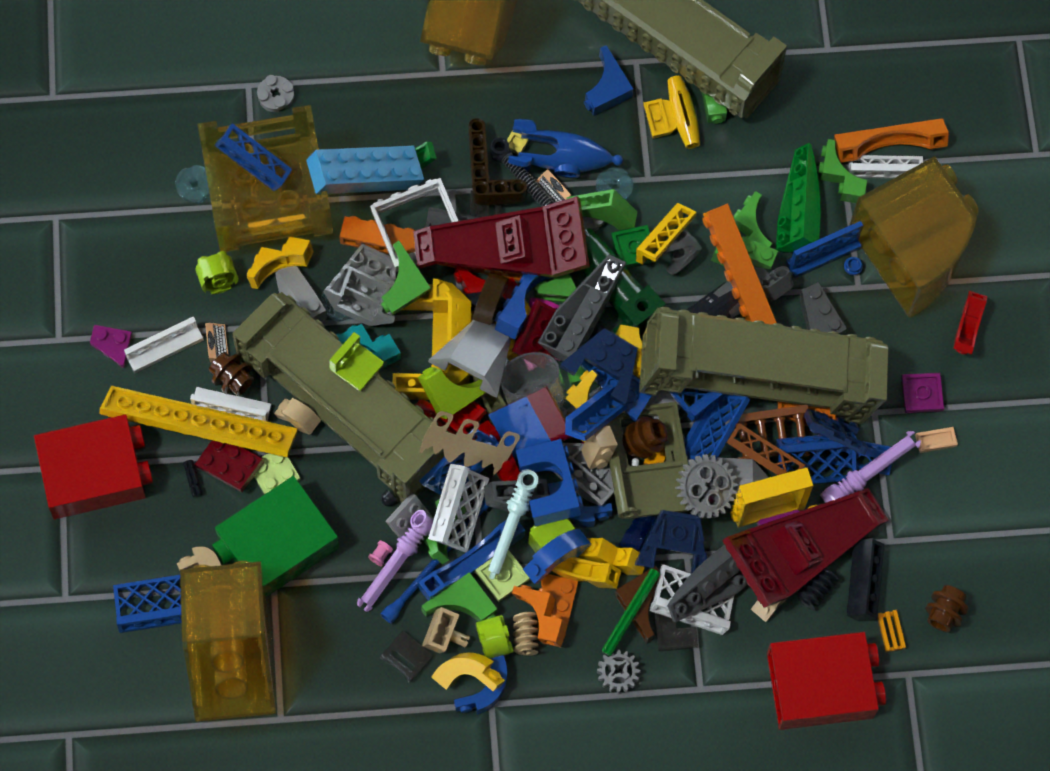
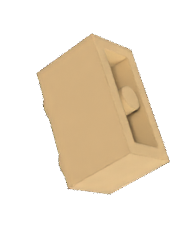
[581,425,618,469]

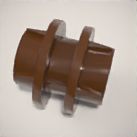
[209,352,254,396]
[622,416,668,459]
[925,585,969,632]

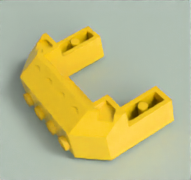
[392,279,474,400]

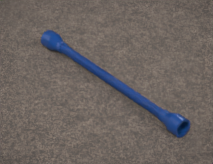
[380,495,490,624]

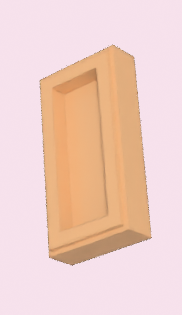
[915,427,958,453]

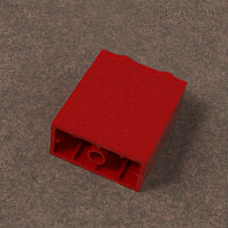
[34,414,153,520]
[767,632,886,730]

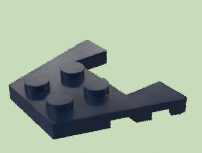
[559,328,637,406]
[804,409,868,455]
[635,510,707,574]

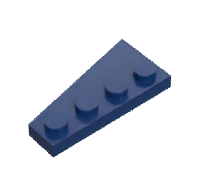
[581,360,652,422]

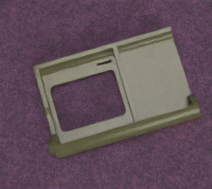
[601,402,694,519]

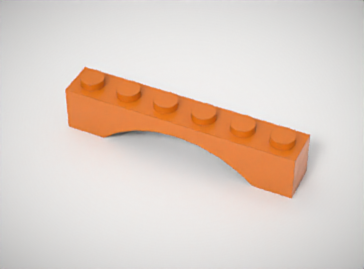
[834,118,949,163]

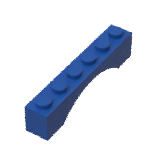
[494,274,555,340]
[418,520,525,601]

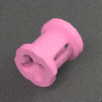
[368,540,393,567]

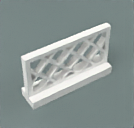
[428,464,489,553]
[650,565,734,635]

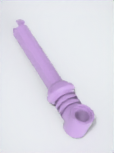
[820,431,921,503]
[357,510,434,612]

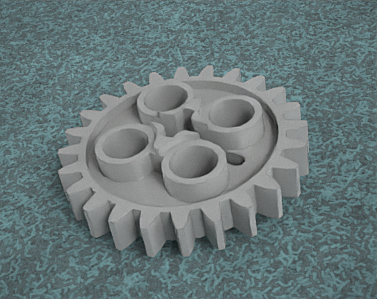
[675,454,738,518]

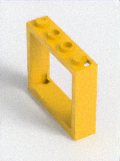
[730,468,813,528]

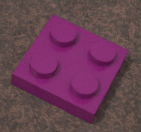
[901,373,944,413]

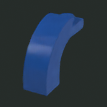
[547,481,613,527]
[523,529,591,584]
[454,655,507,715]

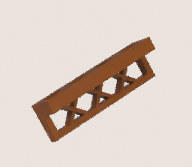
[726,423,805,475]

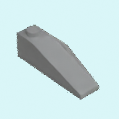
[275,266,327,322]

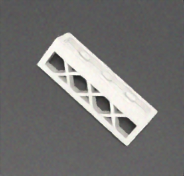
[848,155,926,179]
[124,317,204,373]
[190,387,272,421]

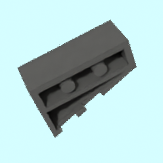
[799,282,847,335]

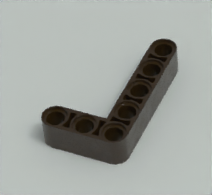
[469,118,527,205]

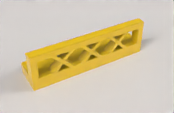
[636,203,696,265]

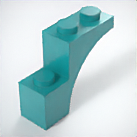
[336,324,401,368]

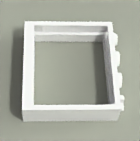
[370,178,458,272]

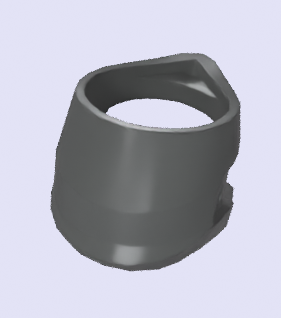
[662,231,702,275]

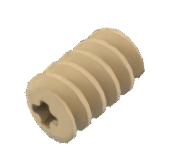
[513,612,539,656]

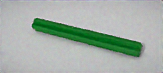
[602,569,660,656]

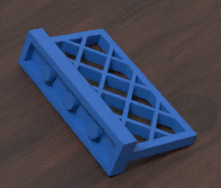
[786,221,863,279]
[668,388,726,422]
[684,395,750,464]
[419,428,499,495]
[776,432,857,484]
[113,573,198,633]

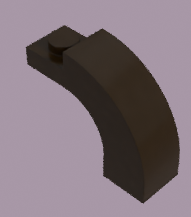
[472,273,509,325]

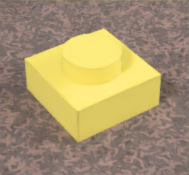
[507,130,529,155]

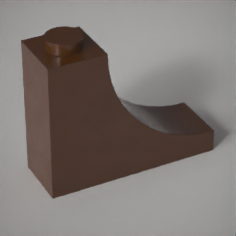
[615,566,667,644]

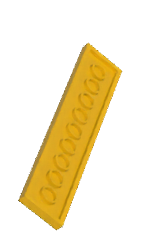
[99,386,298,457]

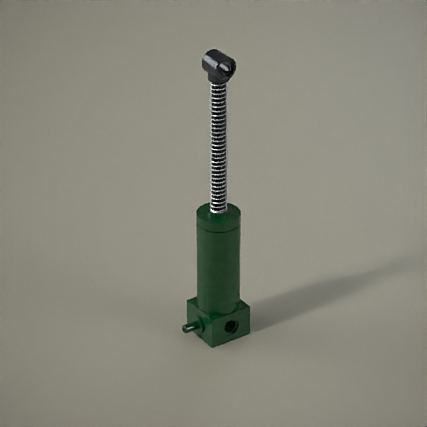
[490,137,666,336]

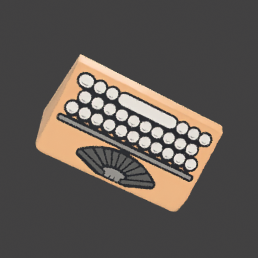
[535,169,571,203]
[205,323,228,363]

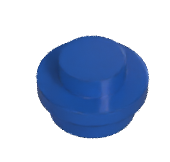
[844,257,863,275]

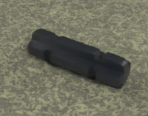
[183,460,202,497]

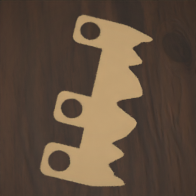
[419,411,520,475]

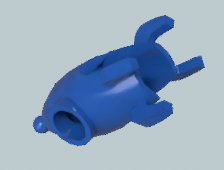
[507,119,623,178]

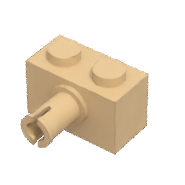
[422,607,470,653]

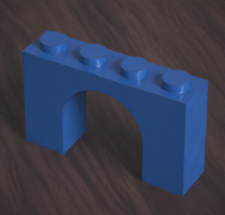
[516,439,583,527]

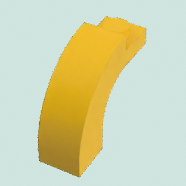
[432,653,505,691]

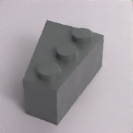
[484,479,548,519]

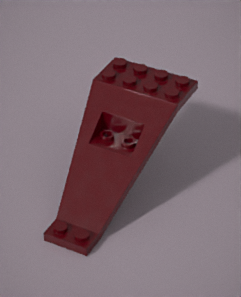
[413,196,590,277]
[722,488,889,608]

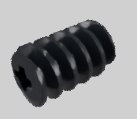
[797,568,839,610]

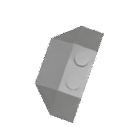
[554,443,614,507]
[692,457,769,498]

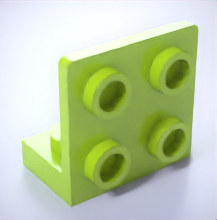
[329,332,384,391]

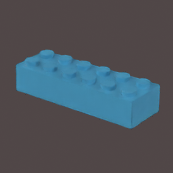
[306,146,424,194]

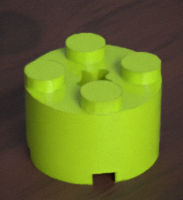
[195,251,239,294]
[476,615,513,658]

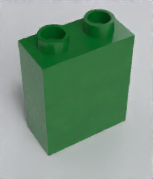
[212,475,339,600]

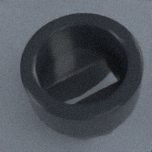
[381,490,398,507]

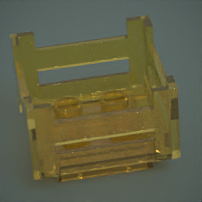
[198,105,333,252]

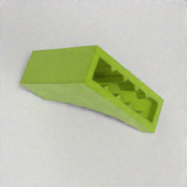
[418,367,486,419]

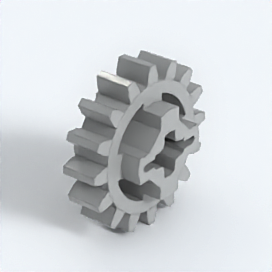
[597,649,640,694]

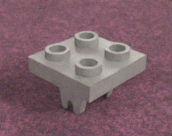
[385,493,432,538]

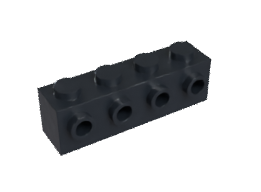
[847,538,884,621]

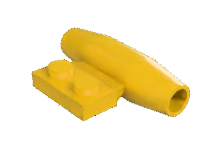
[643,75,700,149]

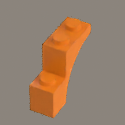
[512,585,567,647]

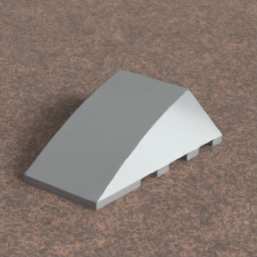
[323,244,396,326]
[428,320,511,398]

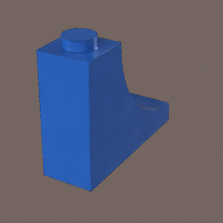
[584,45,633,116]

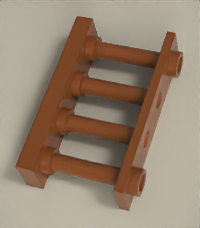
[730,405,811,459]

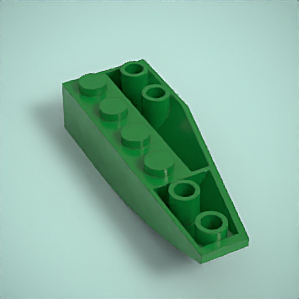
[776,143,821,252]

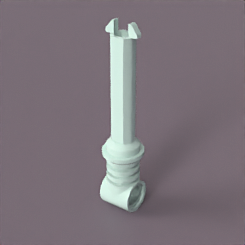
[488,469,538,579]

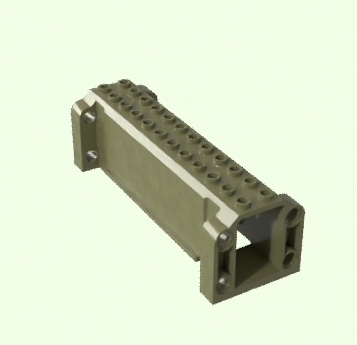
[574,0,787,118]
[232,292,450,503]
[639,307,888,424]

